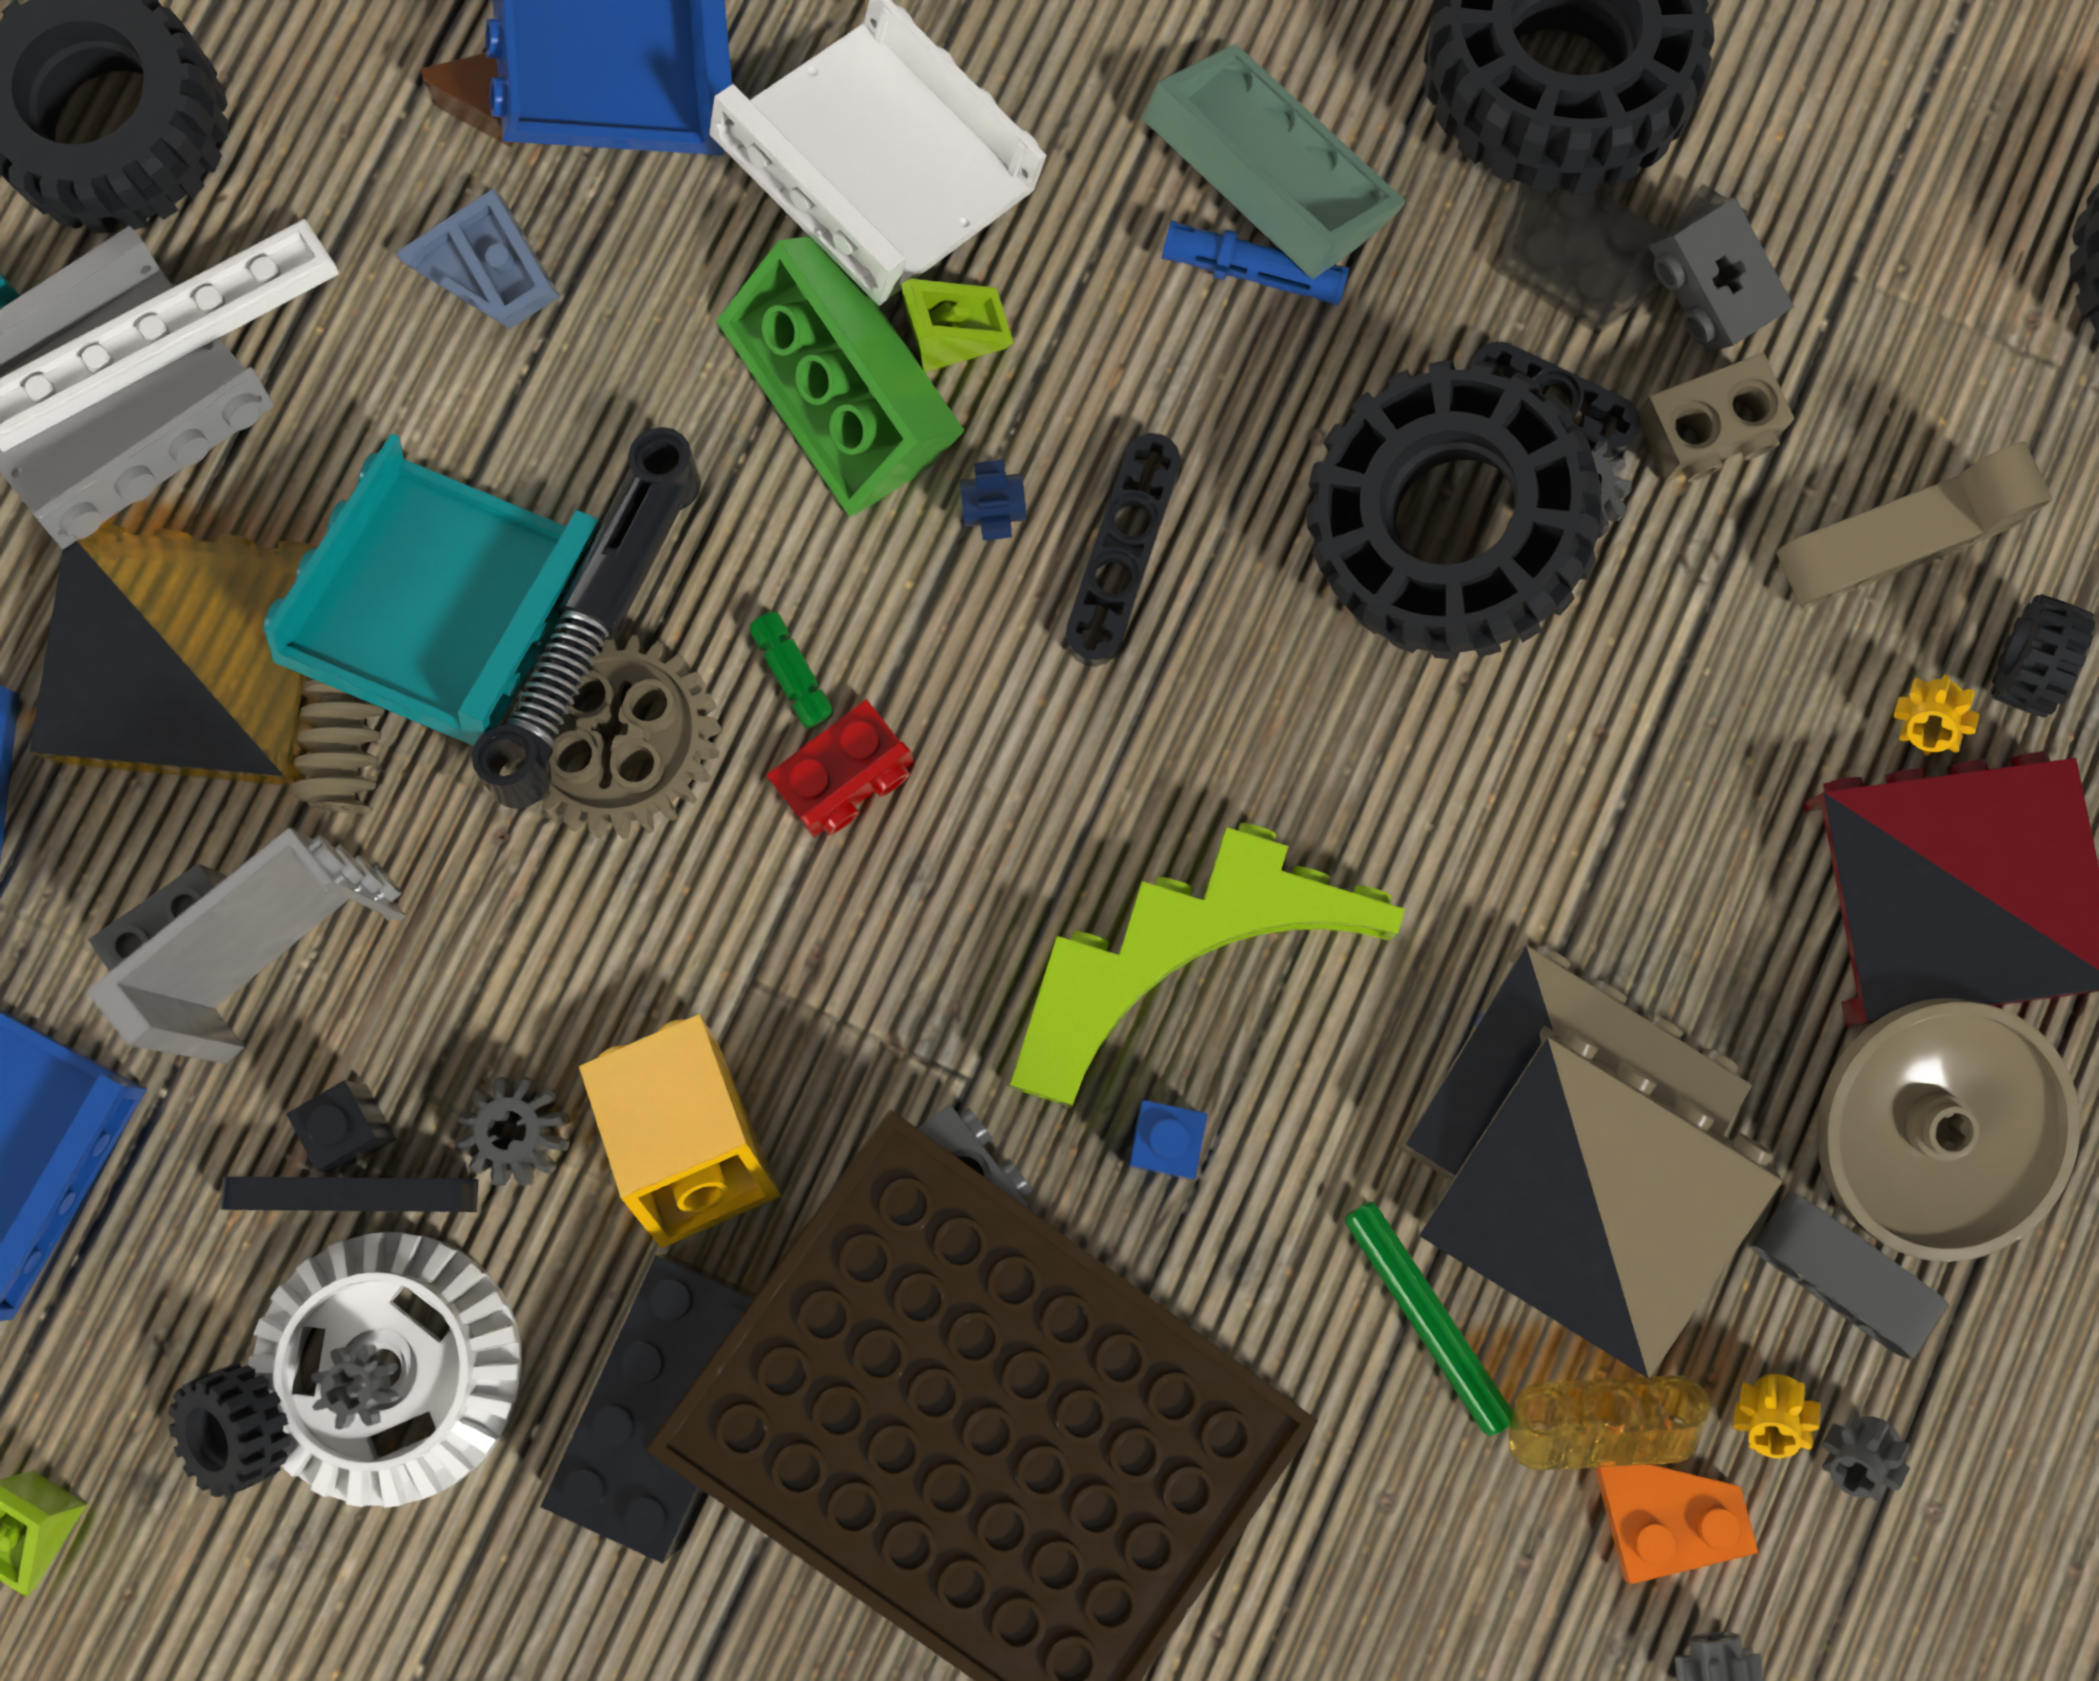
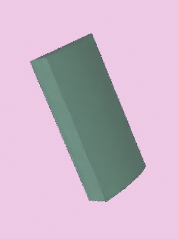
[1142,43,1406,279]

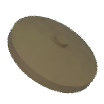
[1816,998,2081,1262]

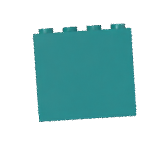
[263,433,600,746]

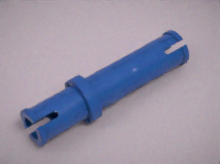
[1161,220,1349,306]

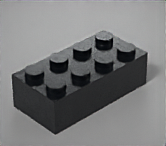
[540,1254,756,1564]

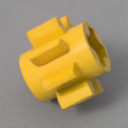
[1893,674,1980,756]
[1733,1374,1821,1458]

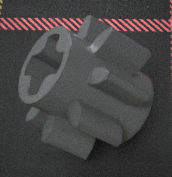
[311,1344,400,1430]
[1821,1413,1910,1501]
[1674,1632,1764,1681]

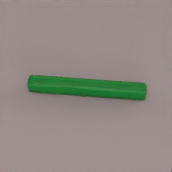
[1344,1202,1516,1436]

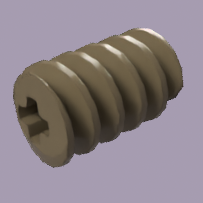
[290,679,384,814]

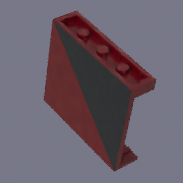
[1803,751,2099,1027]

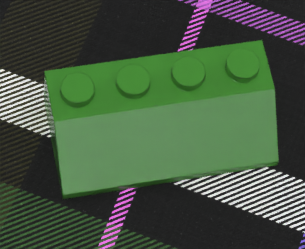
[716,236,965,517]

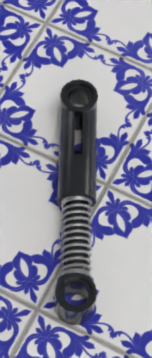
[471,427,701,809]

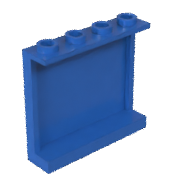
[485,0,732,155]
[0,1009,147,1321]

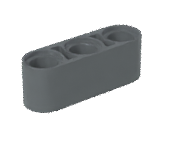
[1751,1192,1949,1360]

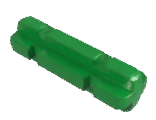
[749,611,833,729]

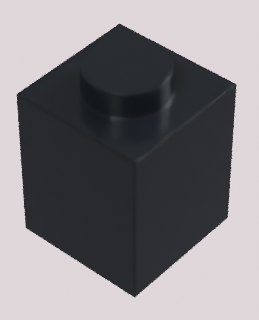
[286,1080,397,1173]

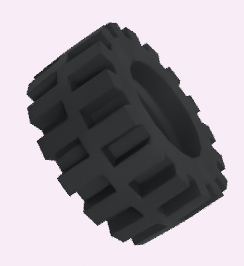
[1991,594,2095,718]
[169,1364,290,1497]

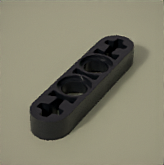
[1066,433,1181,667]
[221,1177,479,1212]

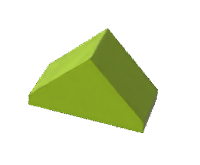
[901,278,1014,373]
[0,1470,88,1597]

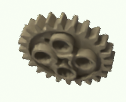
[515,635,721,839]

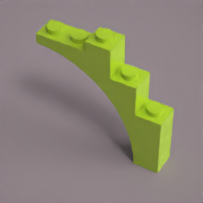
[1010,823,1405,1108]

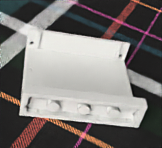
[709,0,1047,306]

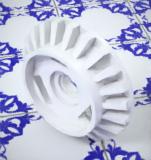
[248,1232,523,1508]

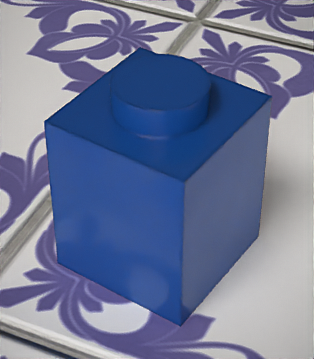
[1127,1100,1208,1180]

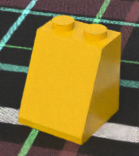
[579,1014,781,1249]

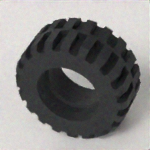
[0,0,229,233]

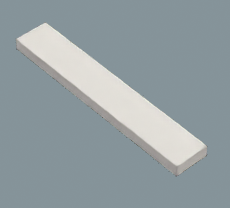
[0,219,339,452]

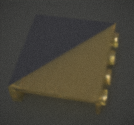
[30,523,317,786]

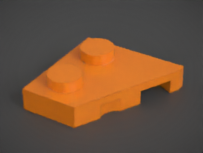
[1591,1451,1758,1584]

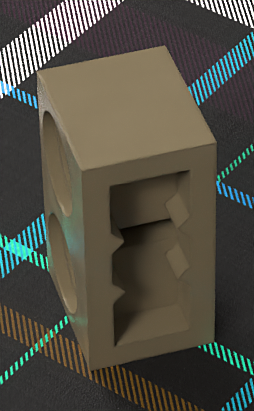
[1638,352,1795,482]

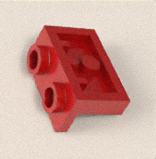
[766,699,914,838]

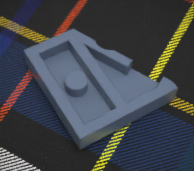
[396,189,560,329]

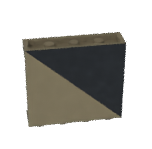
[1396,945,1752,1181]
[1419,1026,1783,1379]

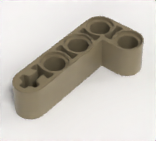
[1776,442,2053,609]

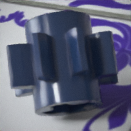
[960,459,1027,541]

